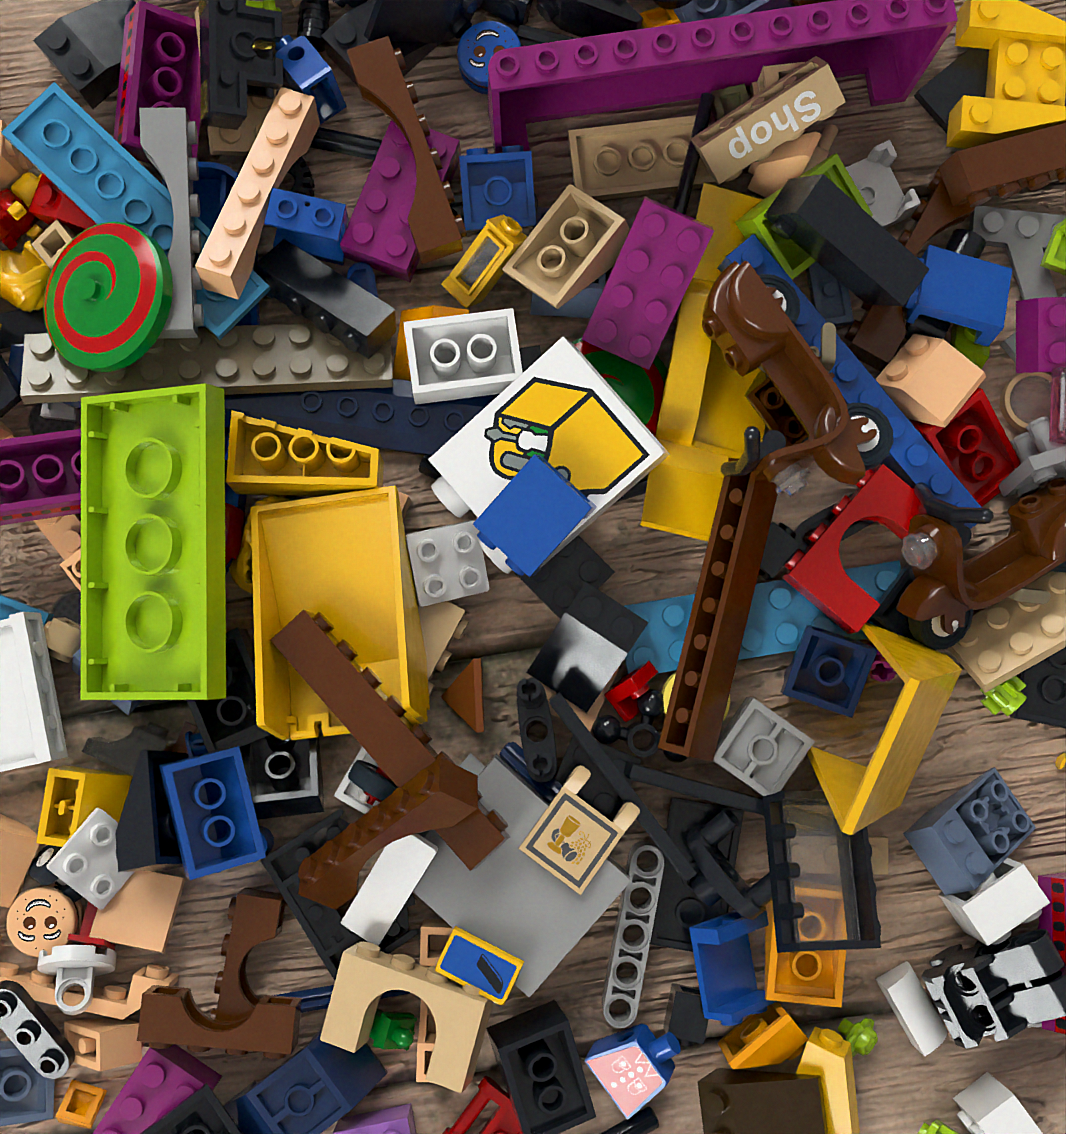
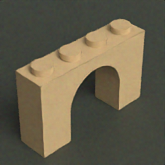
[320,941,493,1093]

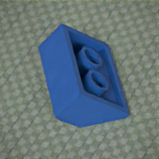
[159,746,266,880]

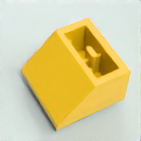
[36,765,133,847]

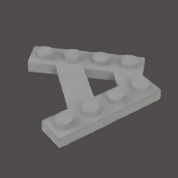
[969,205,1066,364]

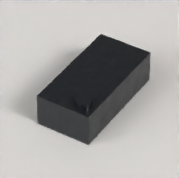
[764,174,929,306]

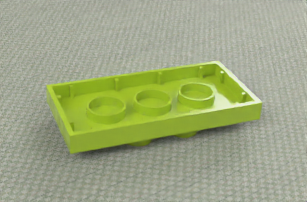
[80,383,226,700]

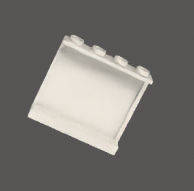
[0,612,68,772]

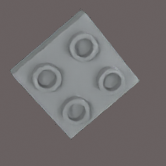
[998,416,1066,498]

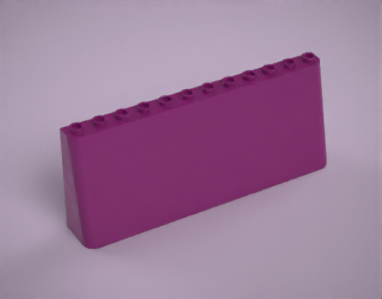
[488,0,958,153]

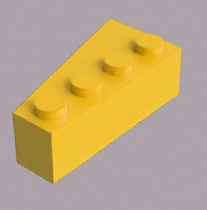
[226,410,384,496]

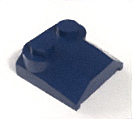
[781,625,877,718]

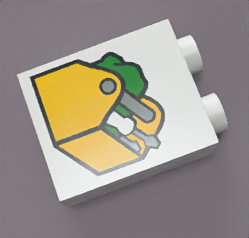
[428,336,670,574]

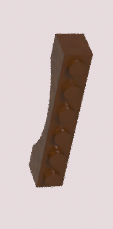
[347,36,467,264]
[844,169,976,372]
[298,757,478,910]

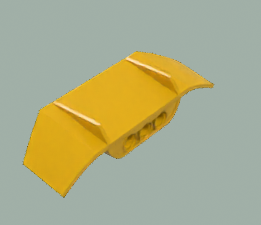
[640,182,765,541]

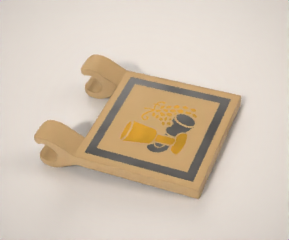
[518,765,640,895]

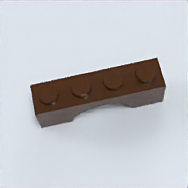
[210,888,286,1052]
[137,985,302,1059]

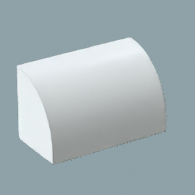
[875,961,948,1056]

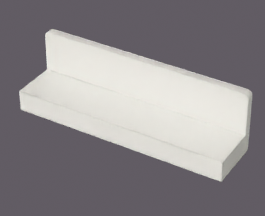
[340,833,438,946]

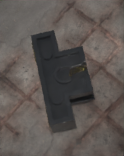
[198,0,283,130]

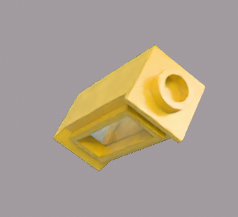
[441,214,527,308]

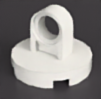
[37,945,117,1015]

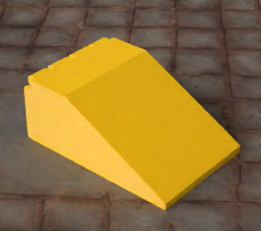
[250,485,430,741]
[807,622,962,835]

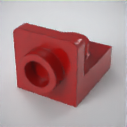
[604,660,658,722]

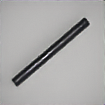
[673,93,715,215]

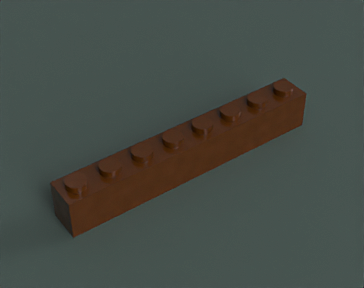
[658,458,781,761]
[270,609,510,871]

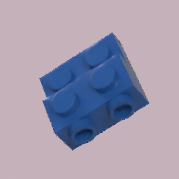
[459,145,536,231]

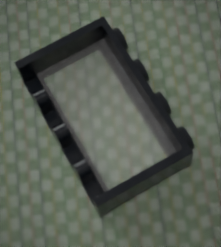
[762,790,881,953]

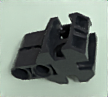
[921,929,1066,1049]

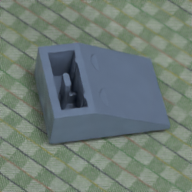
[903,767,1036,895]

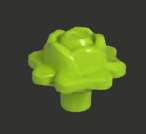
[838,1017,878,1057]

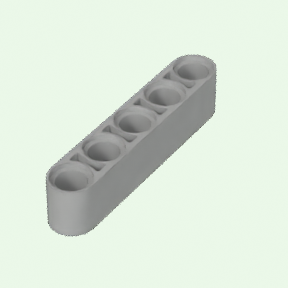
[602,841,664,1028]

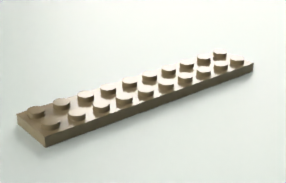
[20,323,393,404]

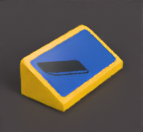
[435,926,524,1005]

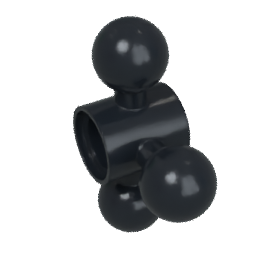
[592,689,689,763]

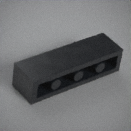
[255,239,396,359]

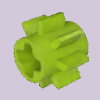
[979,675,1027,716]

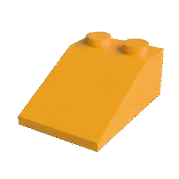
[765,881,847,1008]

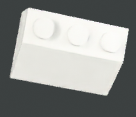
[403,308,523,405]

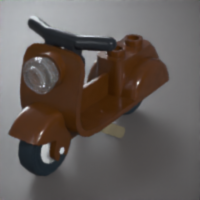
[702,261,893,497]
[896,477,1066,649]

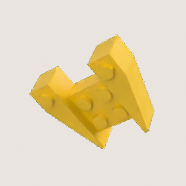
[946,0,1066,149]

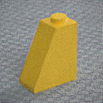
[796,1026,860,1134]

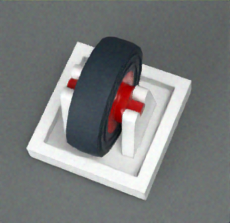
[334,747,398,814]

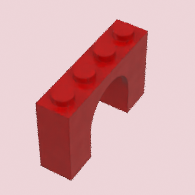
[782,464,926,634]

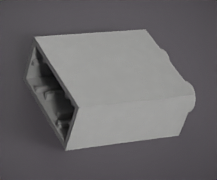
[413,753,631,998]

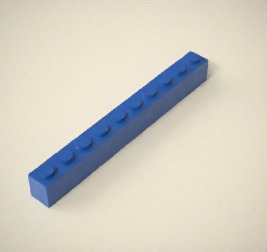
[717,234,982,529]

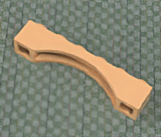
[195,87,320,300]

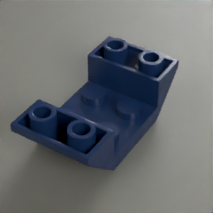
[224,1028,388,1134]

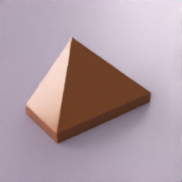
[441,658,485,733]

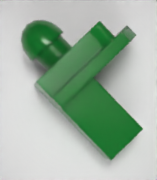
[369,1008,417,1051]

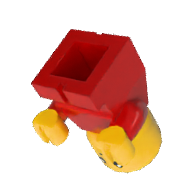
[0,172,44,251]

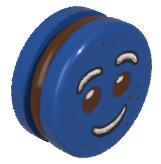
[457,21,521,95]

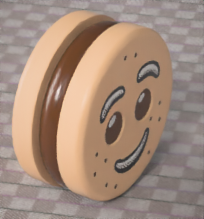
[6,884,84,957]

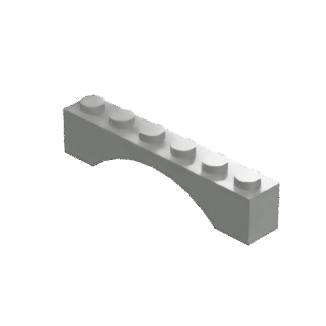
[139,108,204,339]

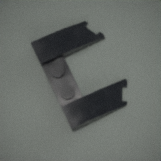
[261,809,418,981]

